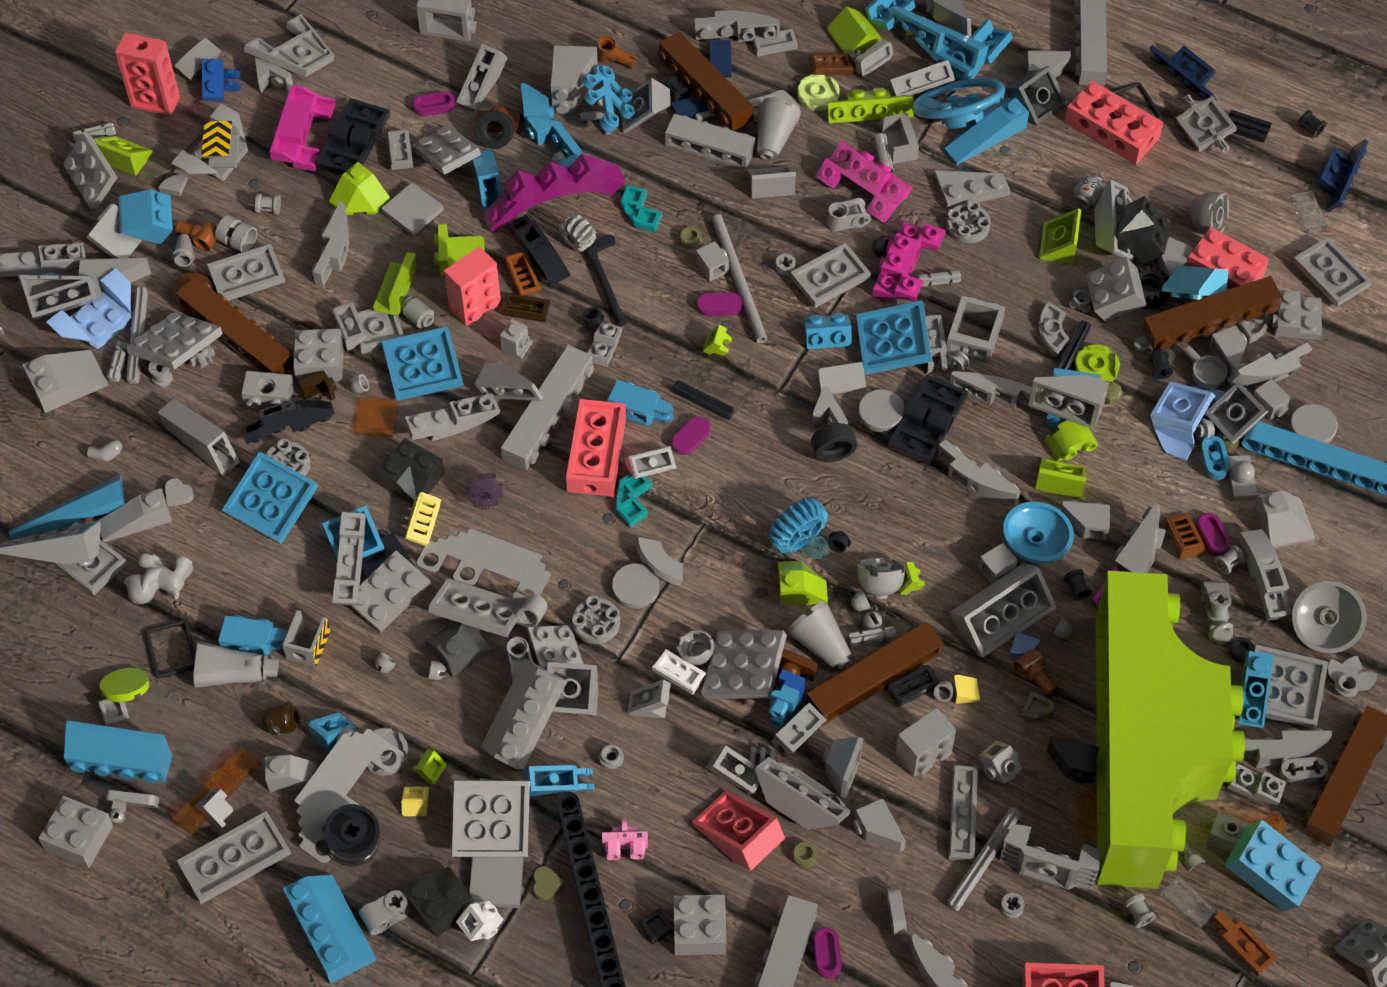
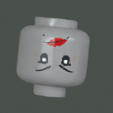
[1073,175,1105,208]

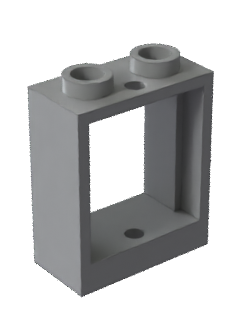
[416,0,476,42]
[947,296,1006,362]

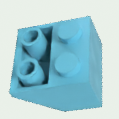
[1162,266,1228,299]

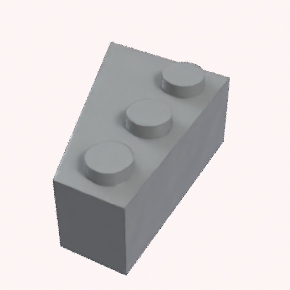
[19,275,103,319]

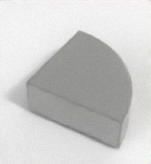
[159,175,188,197]

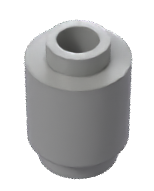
[401,297,434,328]

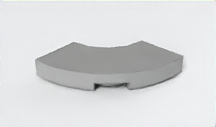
[1038,301,1071,358]
[1238,313,1273,344]
[636,537,683,586]

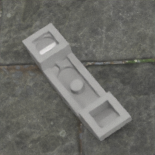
[332,512,366,605]

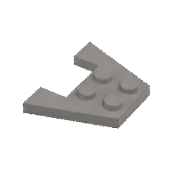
[244,14,334,77]

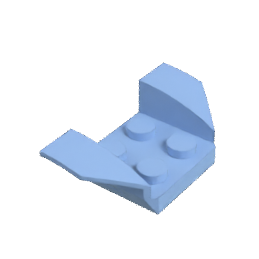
[46,268,132,349]
[1151,381,1225,461]

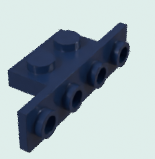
[1149,45,1217,101]
[1316,139,1369,212]

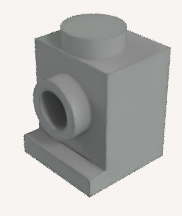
[500,319,533,359]

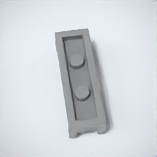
[886,60,955,97]

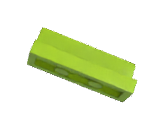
[373,252,416,316]

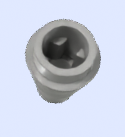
[172,234,195,267]

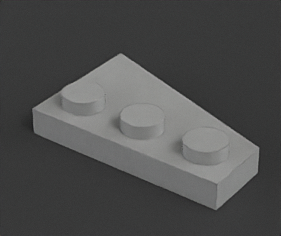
[934,170,1010,209]

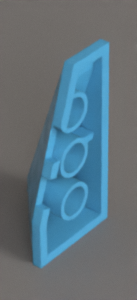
[944,97,1029,165]

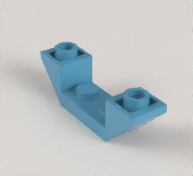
[525,116,582,167]

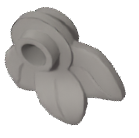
[1327,656,1377,698]

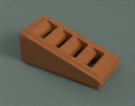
[504,250,541,296]
[1165,513,1205,560]

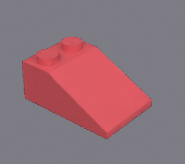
[692,790,785,871]

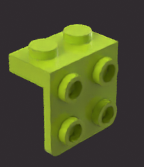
[434,224,485,276]

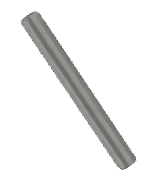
[126,287,148,384]
[947,807,1021,911]

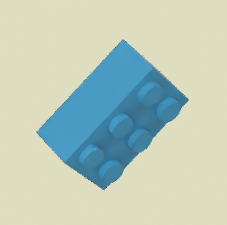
[1224,820,1321,912]

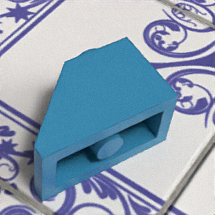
[521,83,554,129]

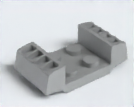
[1000,824,1100,890]

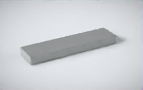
[949,765,978,862]

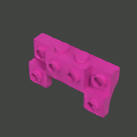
[270,85,336,171]
[815,140,913,223]
[872,222,946,302]

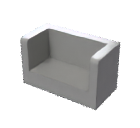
[881,113,919,164]

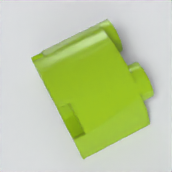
[1044,420,1098,461]

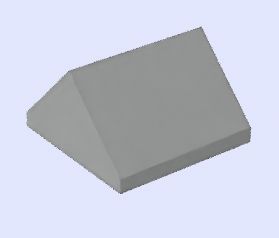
[748,166,796,199]

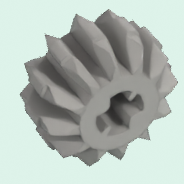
[558,213,596,252]

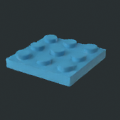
[856,300,932,375]
[382,326,463,401]
[222,451,319,544]

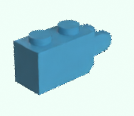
[607,380,673,426]
[218,615,288,656]
[522,765,594,796]

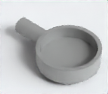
[1184,346,1227,389]

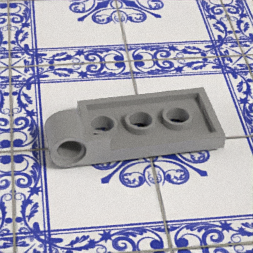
[428,578,548,638]

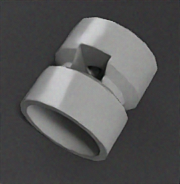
[215,215,257,253]

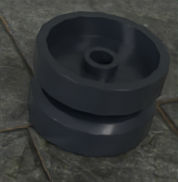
[324,804,380,867]

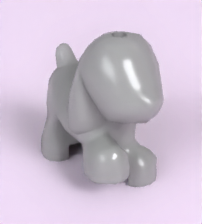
[124,553,194,604]

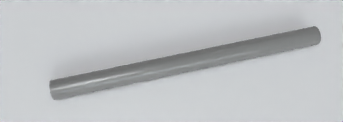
[712,214,767,343]

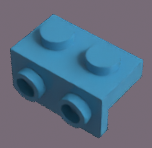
[866,0,915,31]
[970,19,1013,64]
[803,313,852,349]

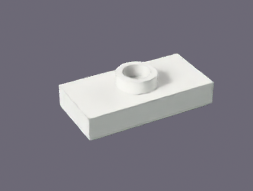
[652,649,706,695]

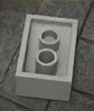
[22,350,108,413]
[1028,375,1109,429]

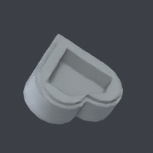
[165,478,194,507]

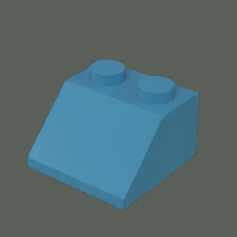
[118,189,173,245]
[322,505,385,560]

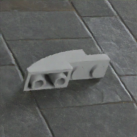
[694,10,780,42]
[312,202,350,287]
[0,243,86,281]
[1227,342,1313,386]
[404,393,500,441]
[937,439,1020,506]
[1239,529,1292,621]
[1243,728,1332,768]
[910,933,968,987]

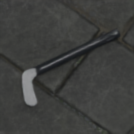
[587,234,626,327]

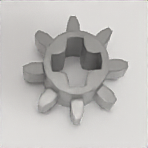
[188,344,215,368]

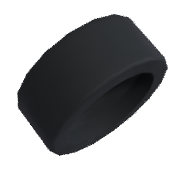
[811,423,857,462]

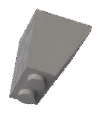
[551,46,598,114]

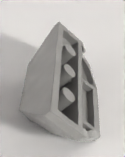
[1094,179,1135,260]
[755,757,850,830]

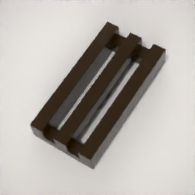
[502,293,551,323]

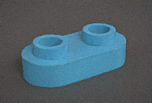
[1200,436,1230,480]

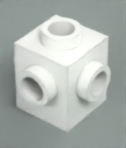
[456,901,503,941]

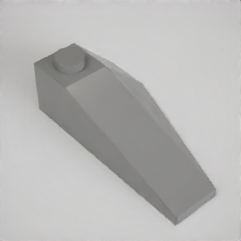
[0,521,101,566]

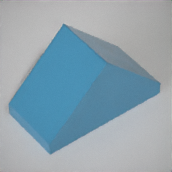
[308,712,356,753]

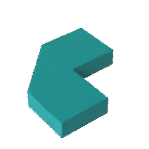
[620,185,662,233]
[615,473,652,528]

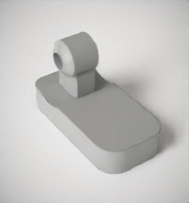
[850,39,893,77]
[106,790,159,824]

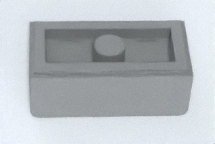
[331,302,368,351]
[817,362,867,395]
[624,446,677,479]

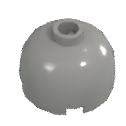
[1189,192,1229,234]
[857,558,905,599]

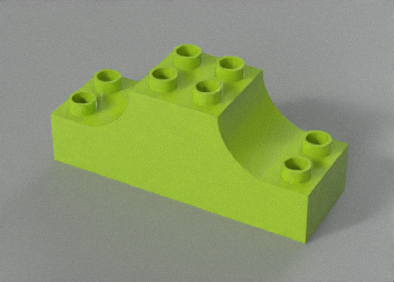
[1095,571,1245,889]

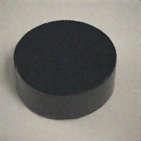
[1229,637,1254,662]

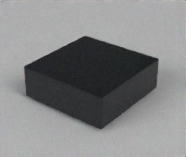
[638,908,674,945]

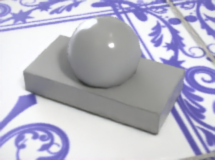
[1228,455,1258,500]

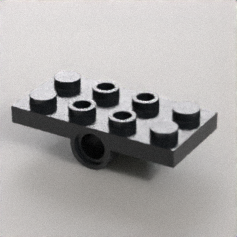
[315,98,390,175]
[888,374,969,466]

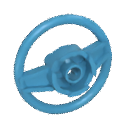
[912,78,1005,128]

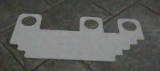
[417,528,551,599]
[295,729,404,863]

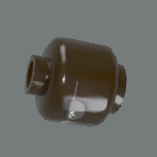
[261,702,300,736]

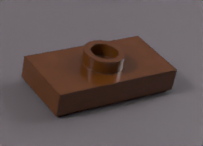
[808,54,854,75]

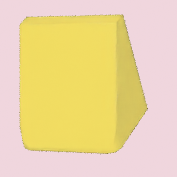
[953,675,980,704]
[401,787,429,816]

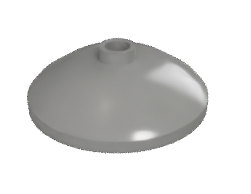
[1292,581,1367,653]

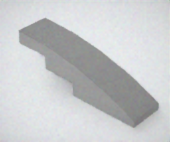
[950,371,1040,412]

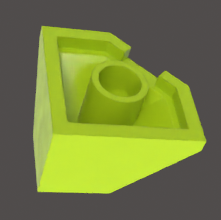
[329,162,391,215]
[777,561,828,606]

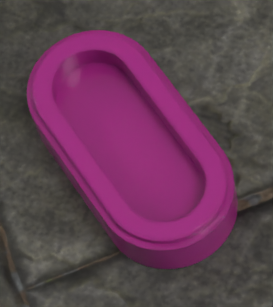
[412,92,455,116]
[697,293,742,316]
[672,417,710,455]
[1196,513,1231,556]
[813,927,842,979]

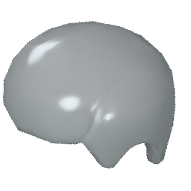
[676,630,714,665]

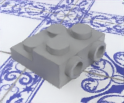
[1271,289,1322,340]

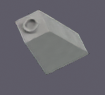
[157,398,240,477]

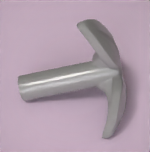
[580,99,616,135]

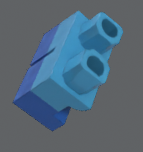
[769,670,805,729]

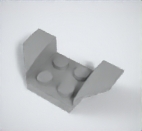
[171,104,248,181]

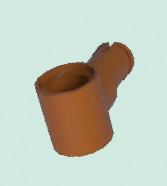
[597,36,637,69]
[175,220,217,251]
[1013,648,1058,696]

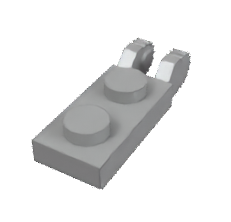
[926,315,947,373]

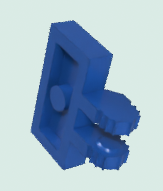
[201,59,241,102]

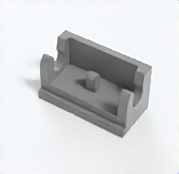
[771,703,826,756]

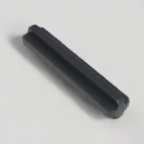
[1056,320,1091,370]
[673,380,735,420]

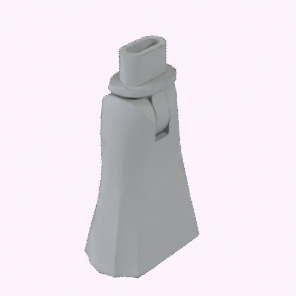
[193,642,279,688]

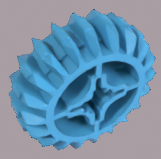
[768,497,828,554]

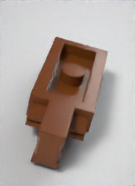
[1212,910,1277,977]

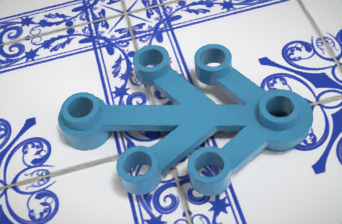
[582,65,635,133]

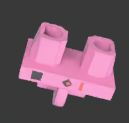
[602,819,648,860]

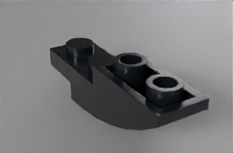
[507,214,571,286]
[241,400,335,444]

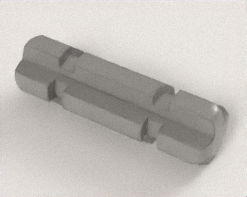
[73,122,116,143]
[917,271,961,287]
[107,341,128,382]
[848,626,896,646]

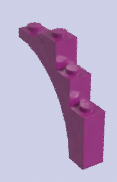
[483,153,626,232]

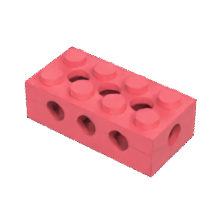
[115,33,180,116]
[1065,80,1164,165]
[566,399,626,497]

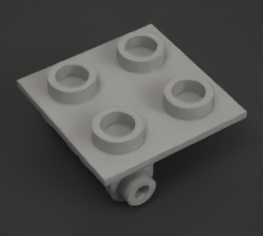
[527,625,583,670]

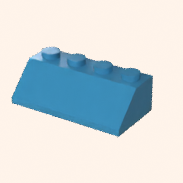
[64,720,172,784]
[283,875,377,984]

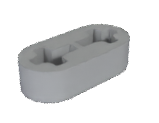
[1279,757,1328,784]
[886,887,907,935]

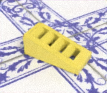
[405,492,441,546]

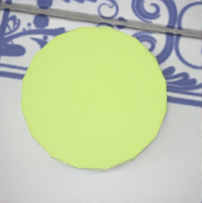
[797,74,840,111]

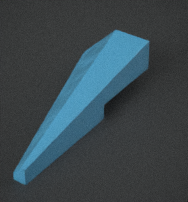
[889,5,989,89]
[9,473,125,539]

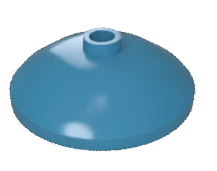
[1003,502,1074,563]

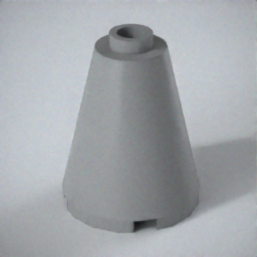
[757,97,801,160]
[788,601,851,670]

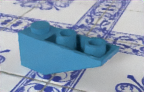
[1238,651,1274,728]

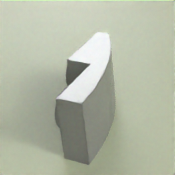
[174,38,222,81]
[587,322,623,367]
[1227,764,1286,805]

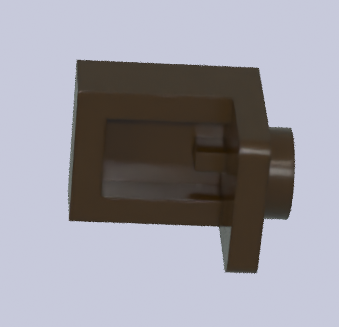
[299,370,337,401]

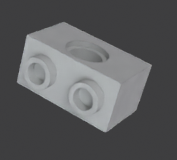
[241,371,295,409]

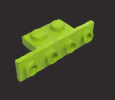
[828,88,914,123]

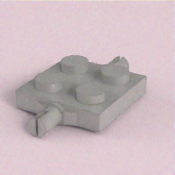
[1176,95,1236,153]

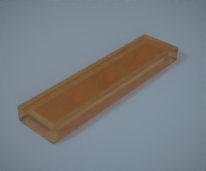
[172,747,261,835]

